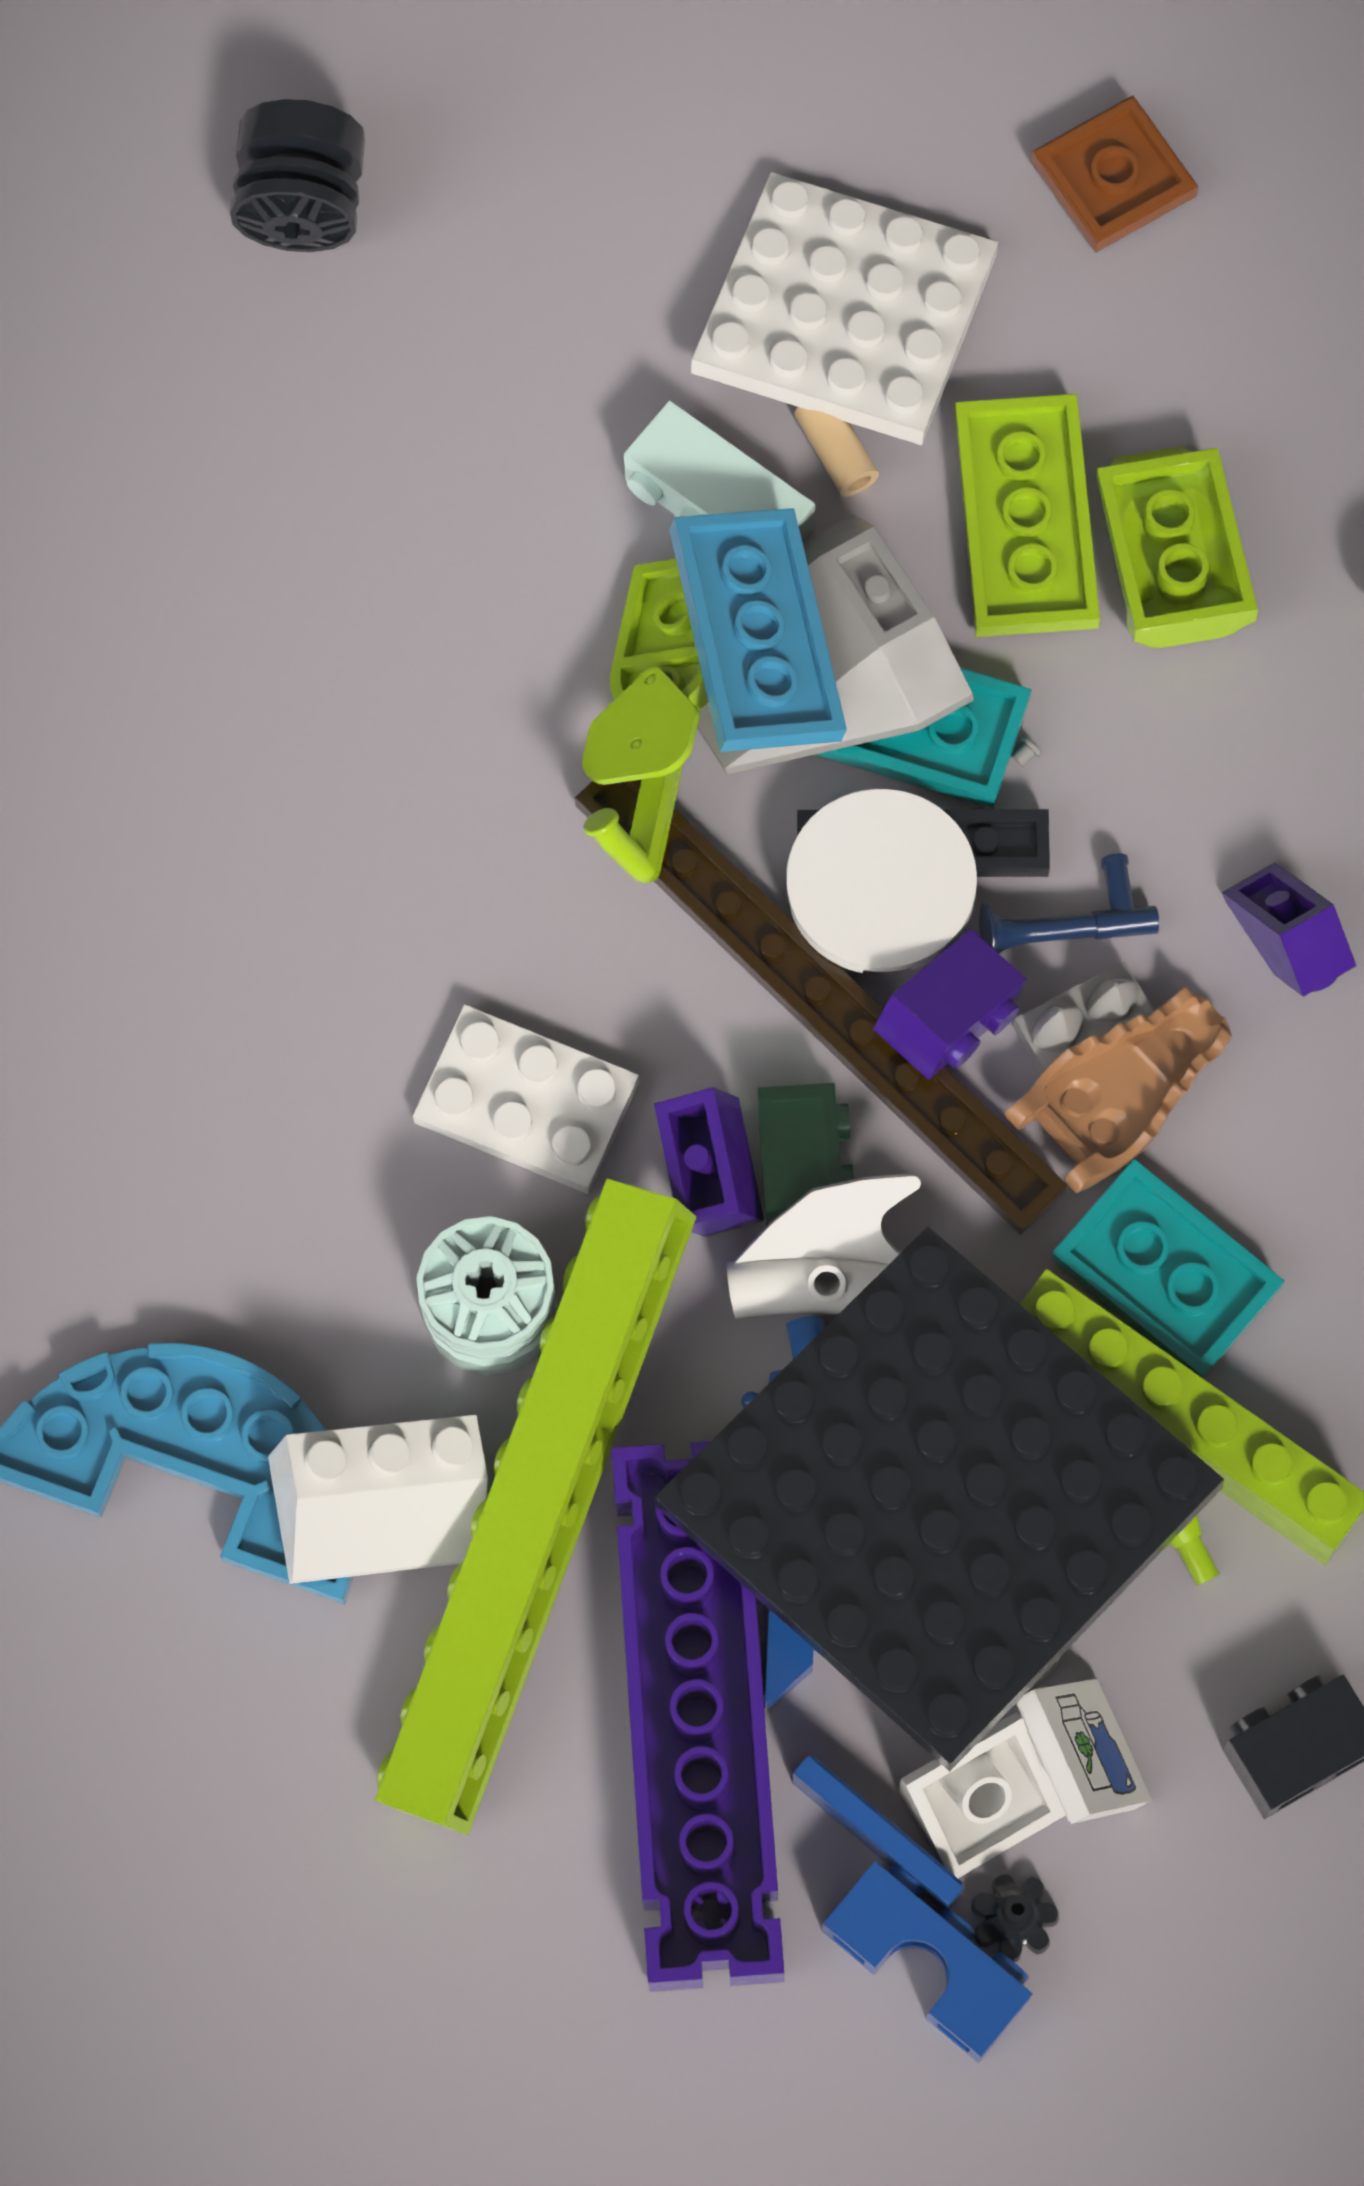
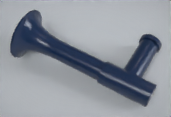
[979,853,1159,954]

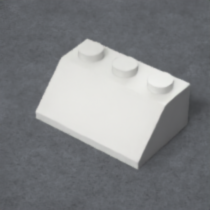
[268,1415,488,1584]

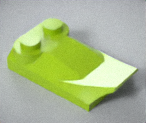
[1096,446,1258,648]

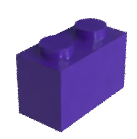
[873,929,1027,1080]
[654,1087,764,1237]

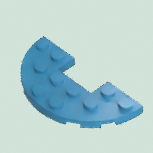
[0,1343,353,1605]

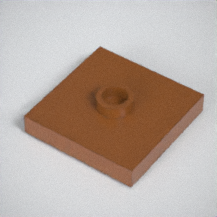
[1031,95,1198,253]

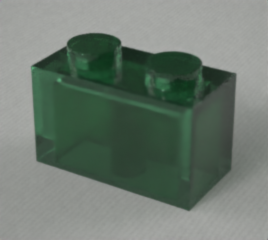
[757,1083,854,1226]

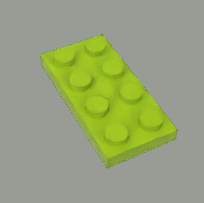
[954,394,1100,637]

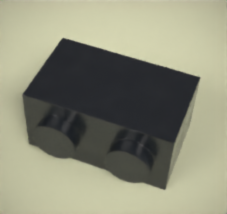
[1223,1674,1364,1820]

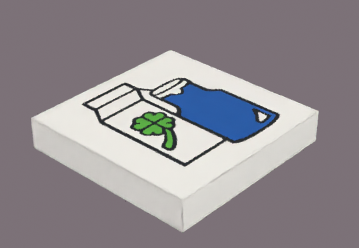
[1016,1678,1152,1824]

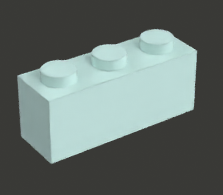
[624,400,815,542]

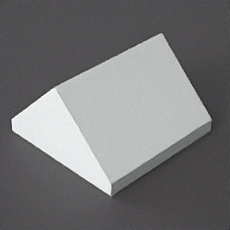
[899,1711,1066,1878]

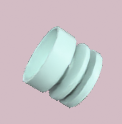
[416,1216,558,1376]

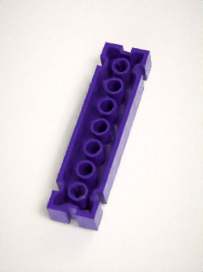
[612,1441,785,1992]

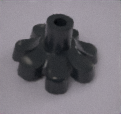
[971,1874,1059,1962]

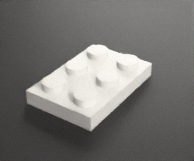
[413,1004,640,1195]

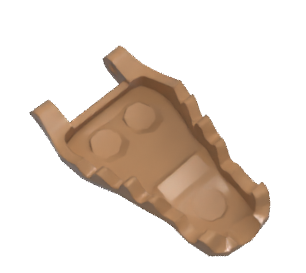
[1005,987,1232,1194]

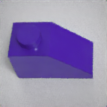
[1222,862,1357,997]

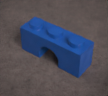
[822,1861,1033,2063]

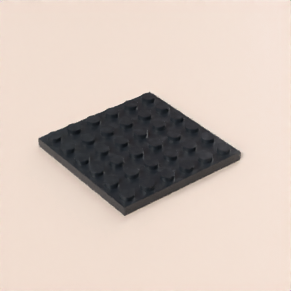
[654,1226,1224,1772]

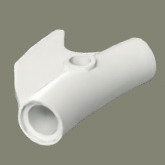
[726,1173,921,1319]

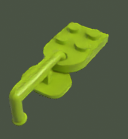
[582,558,708,883]

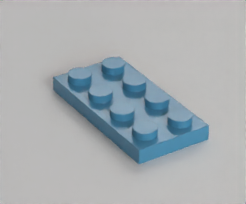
[669,508,847,752]

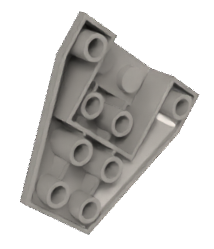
[697,514,974,775]

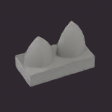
[1013,961,1154,1074]

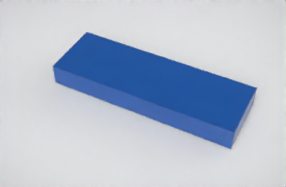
[792,1755,964,1911]

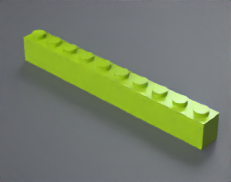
[374,1179,696,1836]

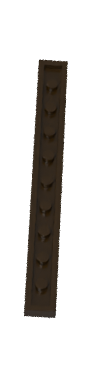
[575,779,1067,1235]

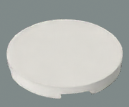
[786,789,977,973]

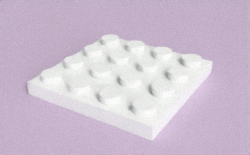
[691,172,999,445]

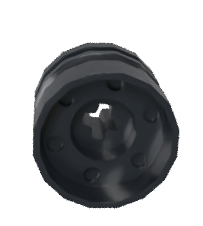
[230,99,365,252]

